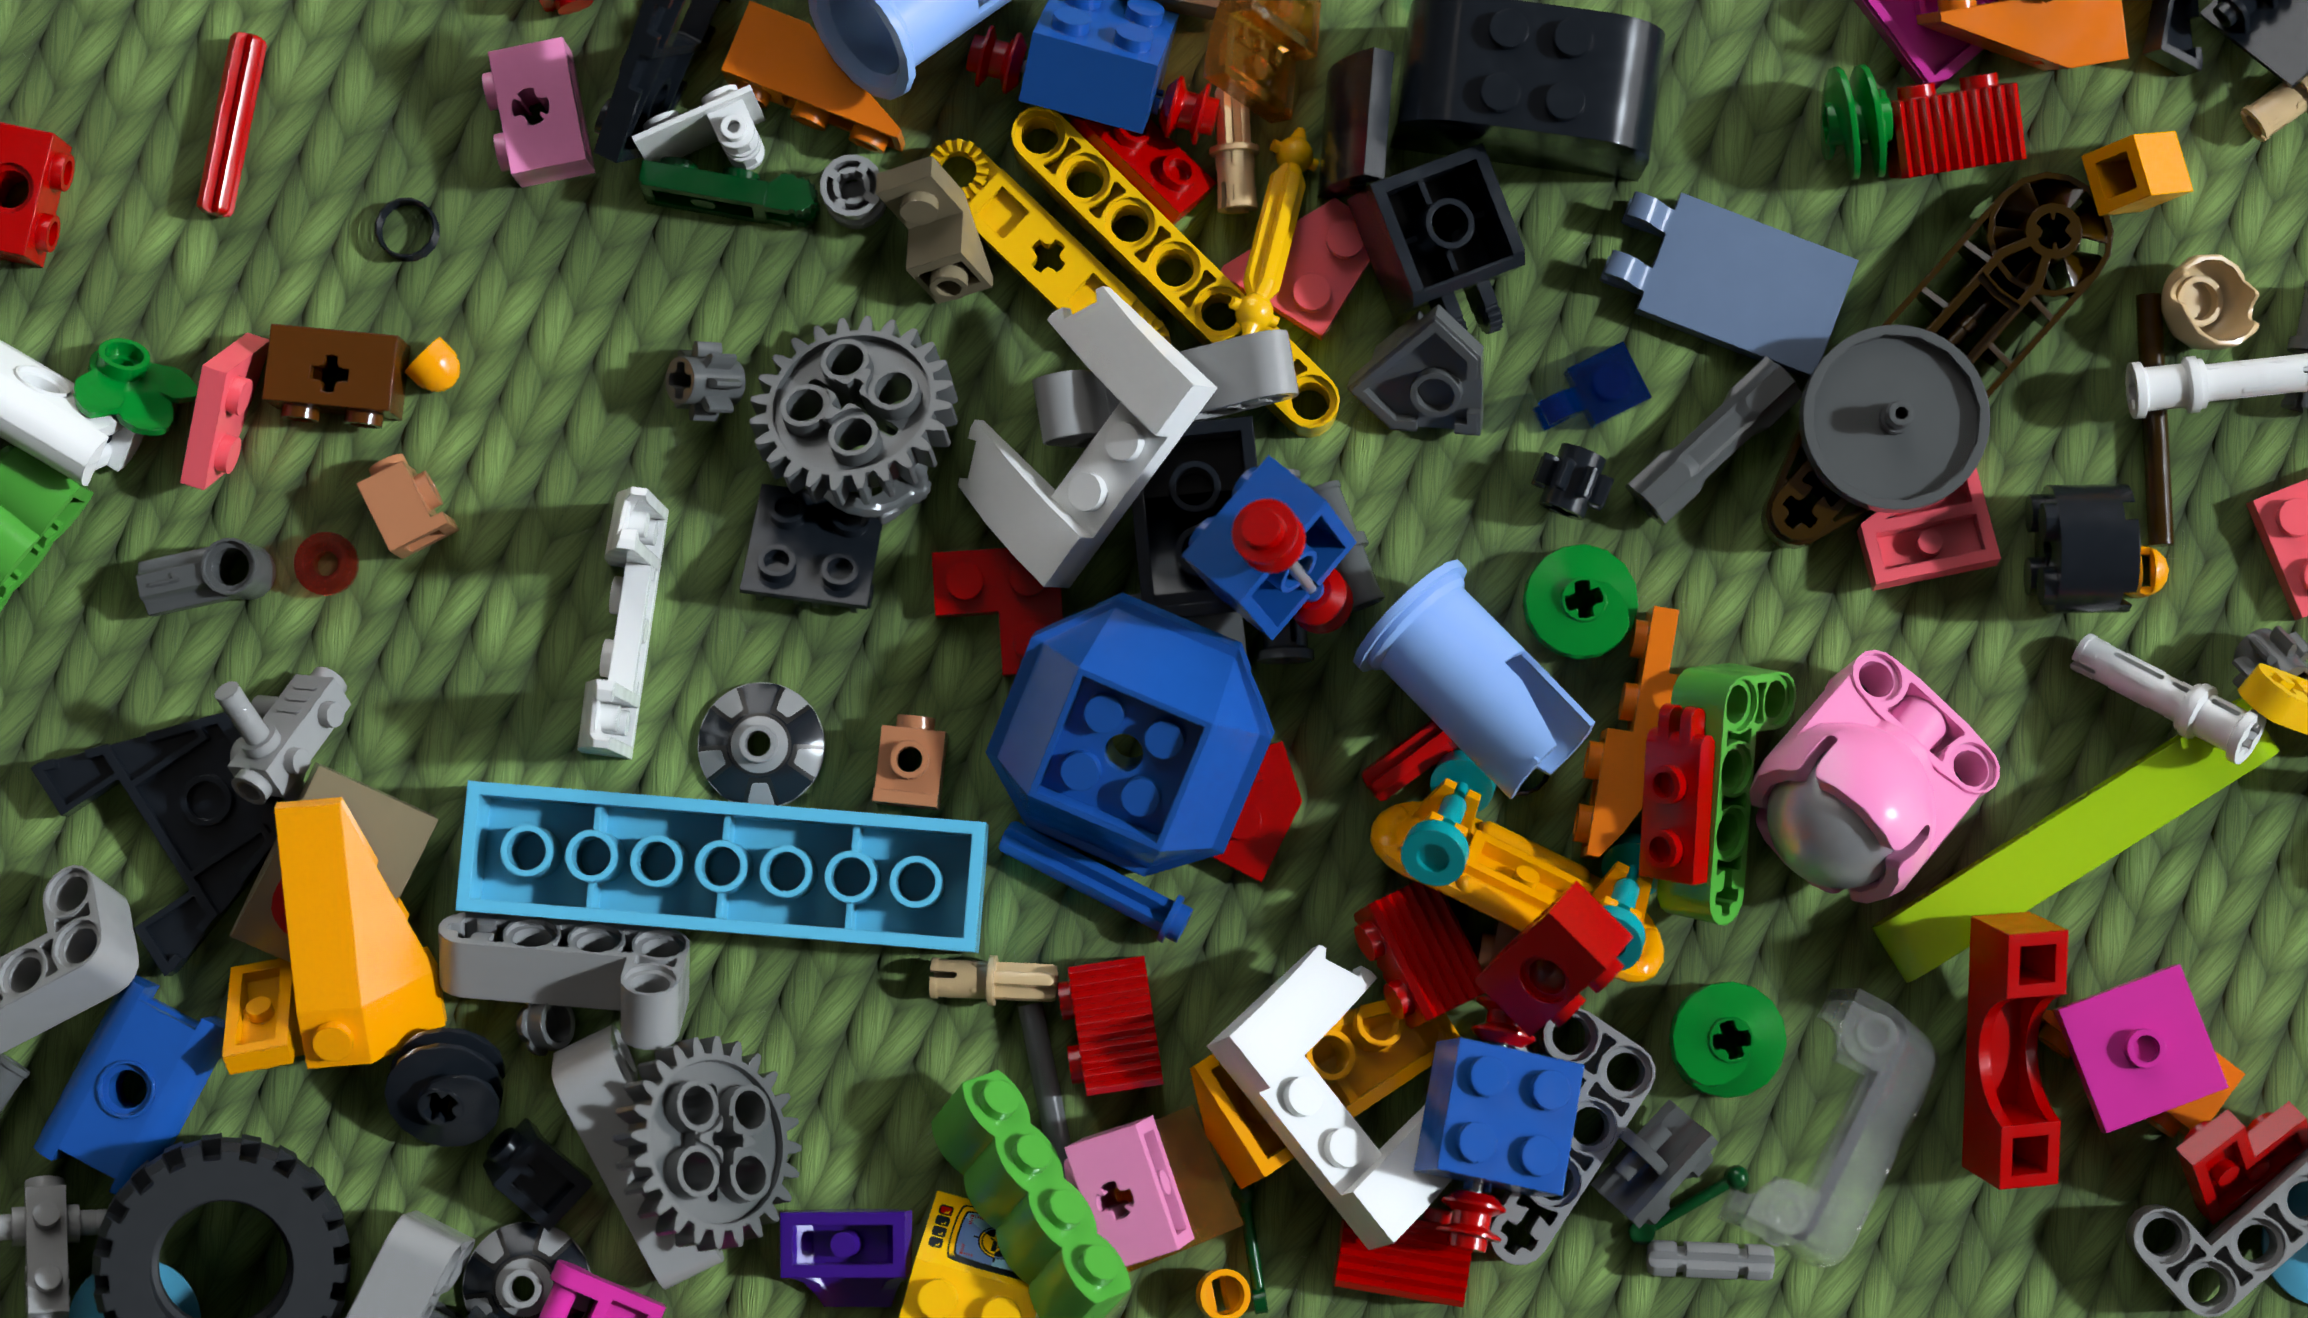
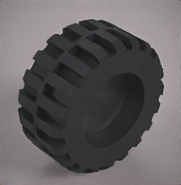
[92,1133,351,1318]

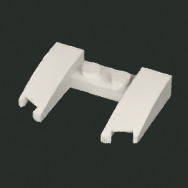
[958,286,1217,588]
[577,487,669,760]
[1207,945,1452,1250]

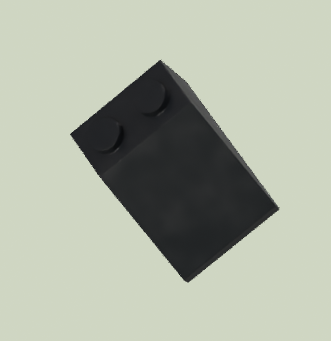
[1132,416,1258,618]

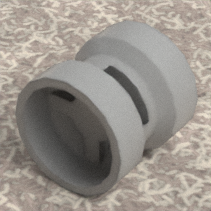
[820,155,886,229]

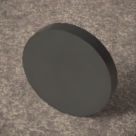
[1799,325,1990,513]

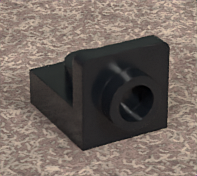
[483,1118,593,1231]

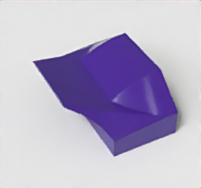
[780,1209,912,1307]

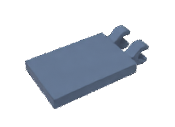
[1599,191,1858,380]

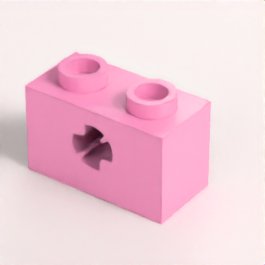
[482,37,595,188]
[1064,1115,1195,1266]

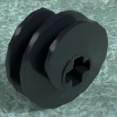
[384,1027,505,1147]

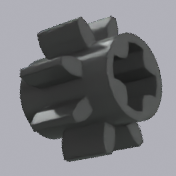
[666,341,746,421]
[2232,626,2308,688]

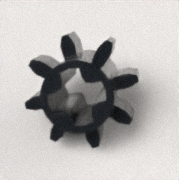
[1531,443,1614,520]

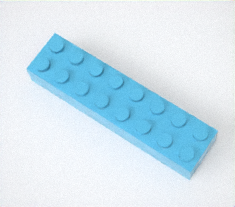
[455,781,990,953]

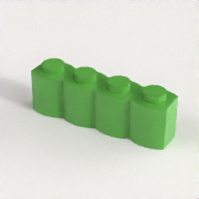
[0,445,94,612]
[931,1070,1131,1318]

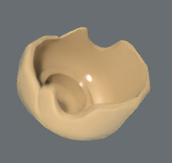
[2161,254,2260,350]

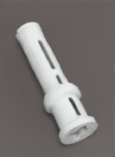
[2126,353,2308,419]
[2070,633,2266,764]

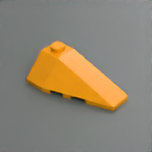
[274,797,447,1069]
[1190,1000,1461,1189]

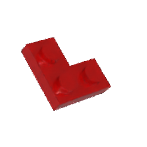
[932,548,1063,677]
[2176,1101,2308,1225]

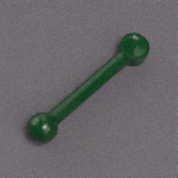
[1628,1165,1749,1245]
[1231,1182,1268,1315]

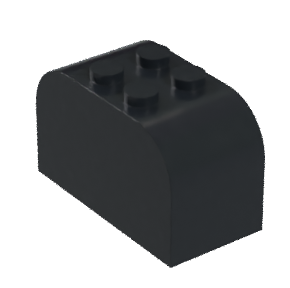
[1389,0,1665,181]

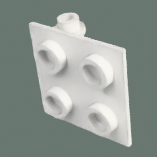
[632,84,766,170]

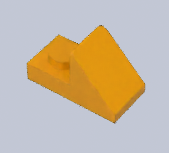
[222,958,304,1075]

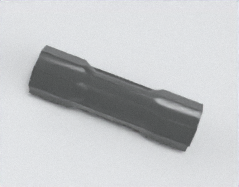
[1625,356,1803,526]

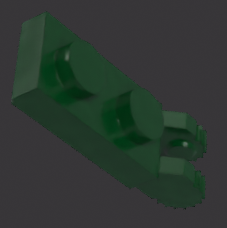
[639,156,820,229]

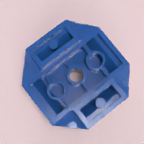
[985,592,1275,877]

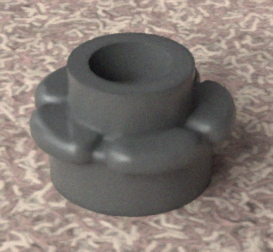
[516,1003,575,1056]

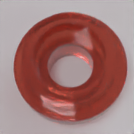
[294,532,359,596]

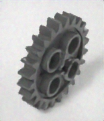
[749,316,958,507]
[613,1036,802,1252]

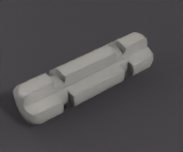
[1646,1240,1775,1281]

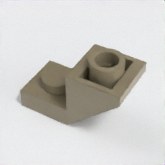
[876,156,993,304]

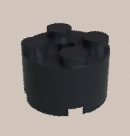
[2024,484,2141,614]

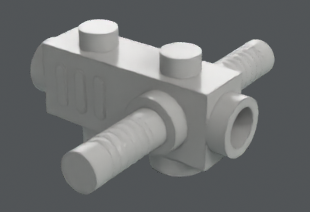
[215,667,351,805]
[0,1175,108,1318]

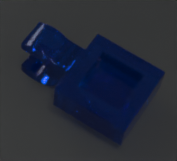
[1533,342,1652,432]

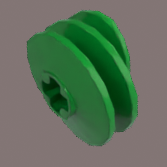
[1820,64,1893,180]
[1522,544,1639,660]
[1668,982,1787,1098]

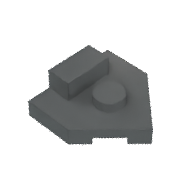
[1346,304,1484,436]

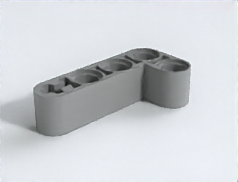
[1032,329,1299,448]
[0,865,139,1054]
[438,912,690,1050]
[1487,1008,1656,1265]
[551,1024,724,1290]
[2125,1148,2308,1317]
[346,1210,475,1318]

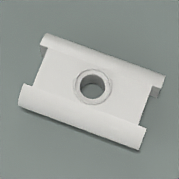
[0,340,144,486]

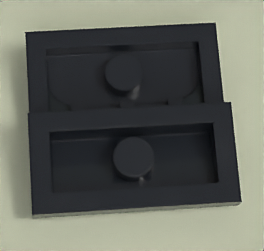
[1317,47,1394,200]

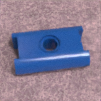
[33,975,225,1195]

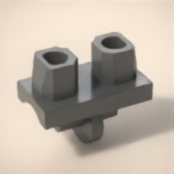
[1591,1099,1719,1229]

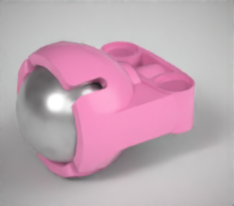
[1749,650,2000,904]

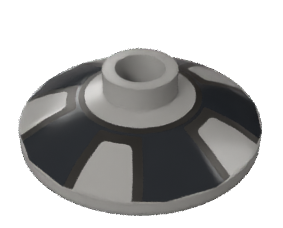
[698,682,825,806]
[463,1221,591,1318]

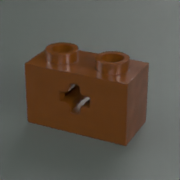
[262,324,411,429]

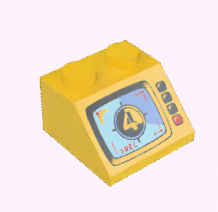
[899,1190,1037,1318]

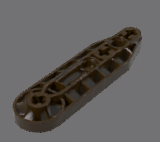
[1761,172,2114,549]

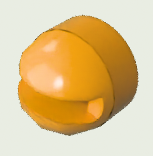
[404,337,460,392]
[2124,546,2169,598]
[1196,1269,1251,1318]

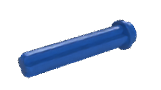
[999,821,1194,943]

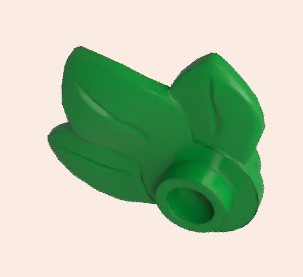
[73,338,198,436]

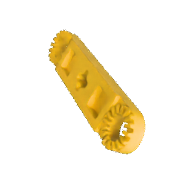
[930,138,1171,344]

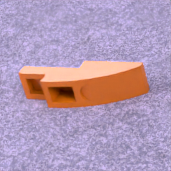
[1572,606,1679,859]

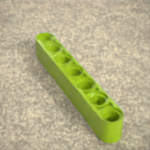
[1872,697,2280,983]

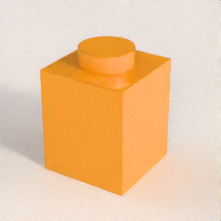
[2081,131,2194,216]

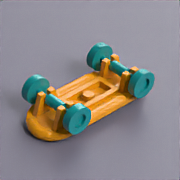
[1370,750,1665,982]

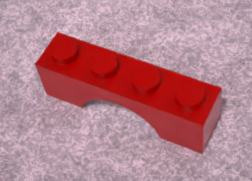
[1962,912,2069,1190]

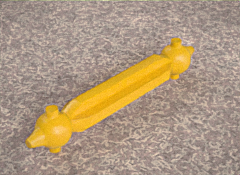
[1229,127,1319,335]

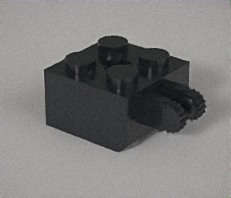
[1347,143,1525,335]

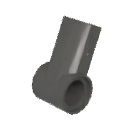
[136,538,276,617]

